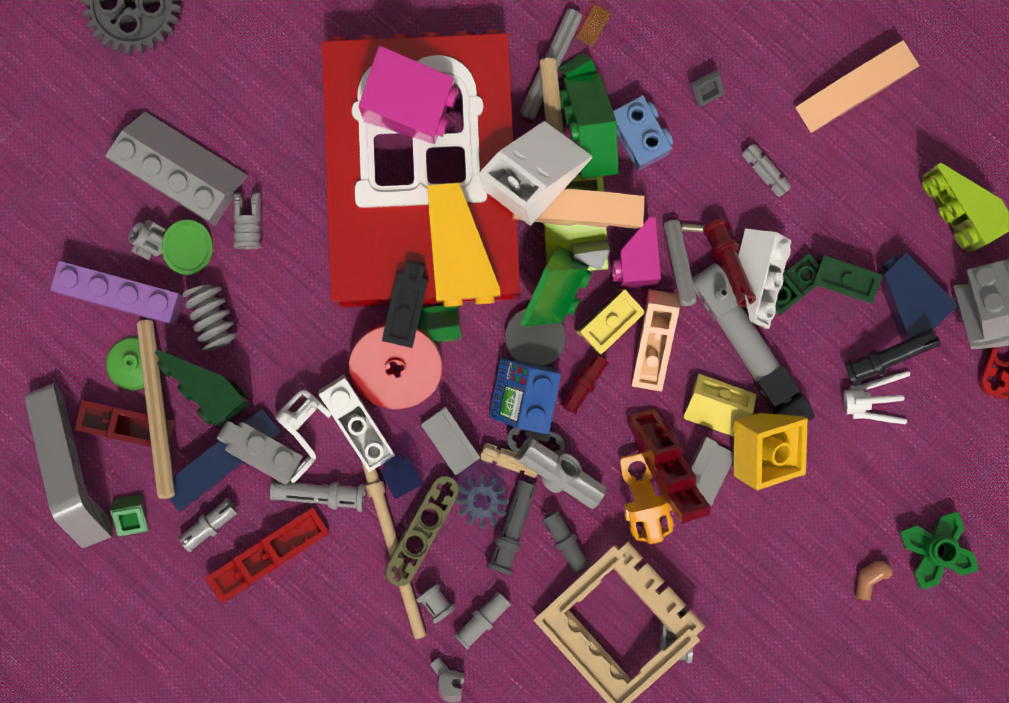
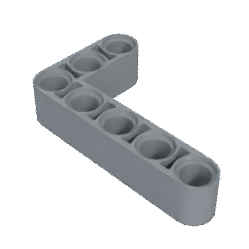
[24,383,113,548]

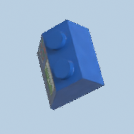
[489,357,561,435]

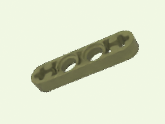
[384,476,459,586]

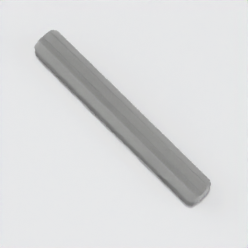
[520,8,582,121]

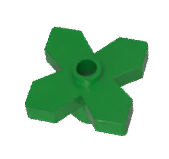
[898,512,979,589]

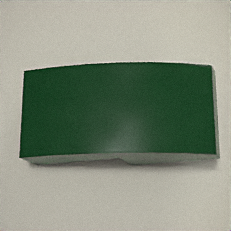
[775,253,819,316]

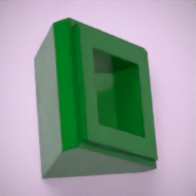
[558,53,598,78]

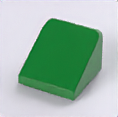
[110,494,149,537]

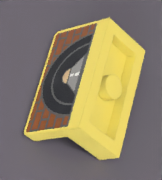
[575,289,645,354]

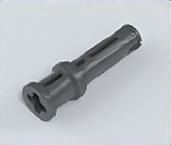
[486,480,538,576]

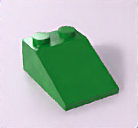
[520,246,593,327]

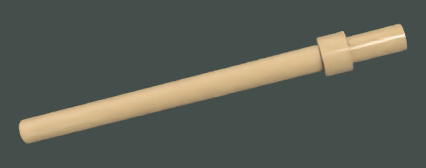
[361,461,427,639]

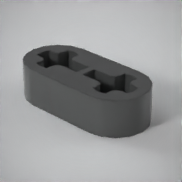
[507,427,565,456]

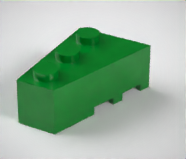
[559,73,618,179]

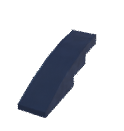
[168,409,282,512]

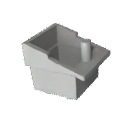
[953,259,1009,349]

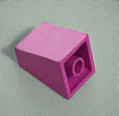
[358,46,458,144]

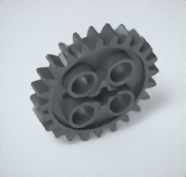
[82,0,183,56]

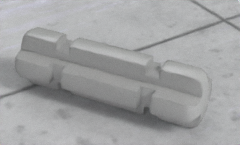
[742,144,791,197]

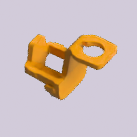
[620,452,674,544]

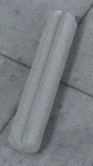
[664,219,697,307]

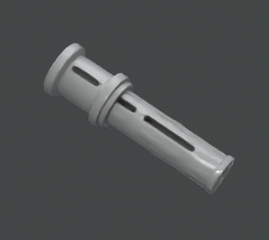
[270,480,366,512]

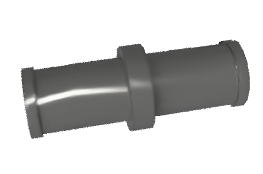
[541,510,590,573]

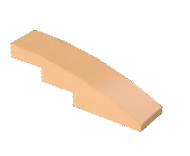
[795,40,920,133]
[512,189,645,229]

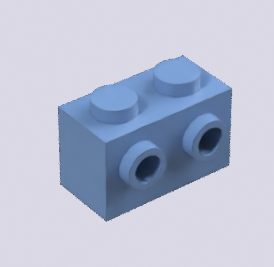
[613,96,673,172]

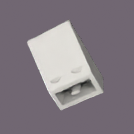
[479,121,592,226]

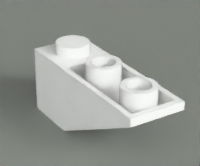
[738,229,791,329]
[319,374,395,472]

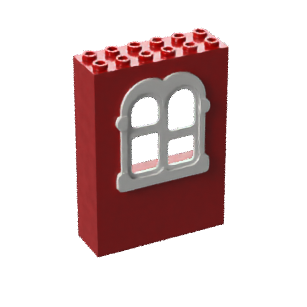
[321,30,520,308]

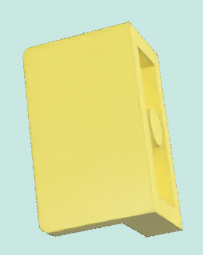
[684,374,757,437]

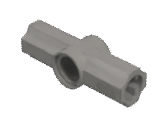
[516,437,607,509]

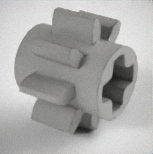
[128,220,165,260]

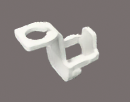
[274,390,331,483]

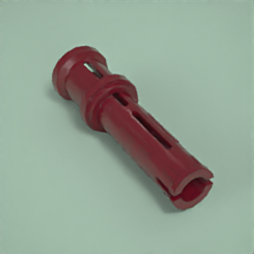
[703,218,756,307]

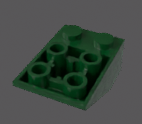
[155,350,254,427]

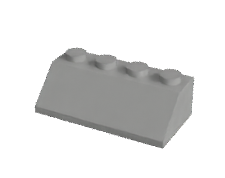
[105,112,248,226]

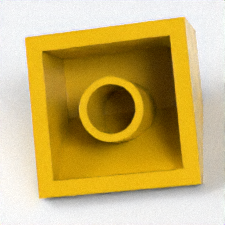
[734,413,808,490]

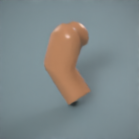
[855,561,892,601]

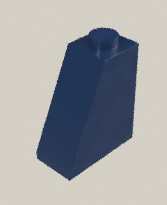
[880,252,959,342]

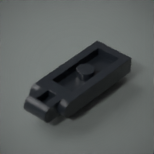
[382,259,429,348]

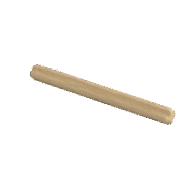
[137,319,175,499]

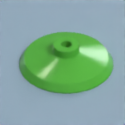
[162,220,213,275]
[105,336,160,391]

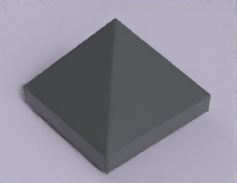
[690,70,725,108]

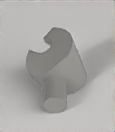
[430,658,465,703]

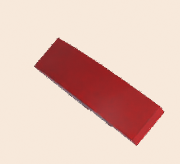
[204,507,330,605]

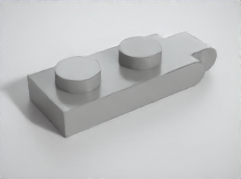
[217,421,303,485]

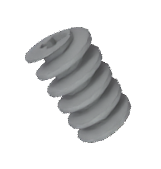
[182,285,238,353]

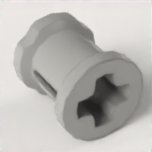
[416,583,456,624]

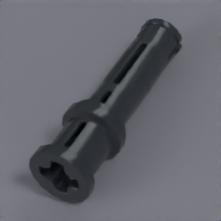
[845,328,941,386]

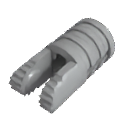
[233,193,261,249]

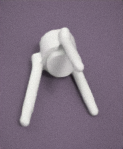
[843,371,910,424]

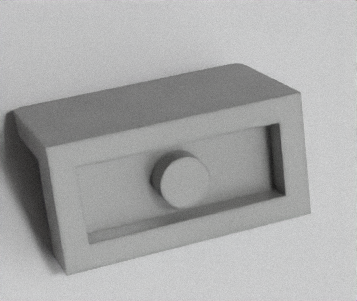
[421,407,480,475]
[689,437,734,506]

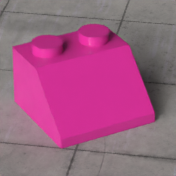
[611,217,661,289]

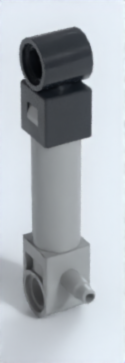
[692,263,815,422]

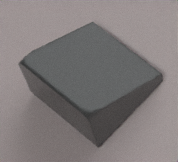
[571,239,610,269]

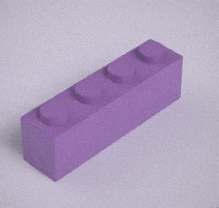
[50,261,185,326]

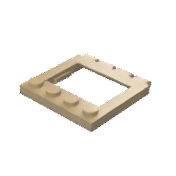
[534,542,706,703]

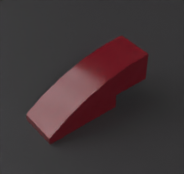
[73,399,175,447]

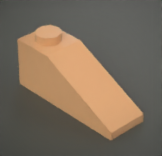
[632,289,680,392]

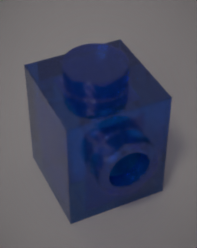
[381,455,424,499]

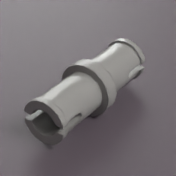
[178,498,239,552]
[454,591,511,650]

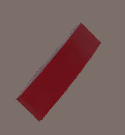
[627,408,711,524]

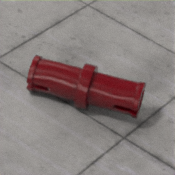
[559,353,609,415]

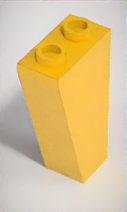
[427,183,501,307]

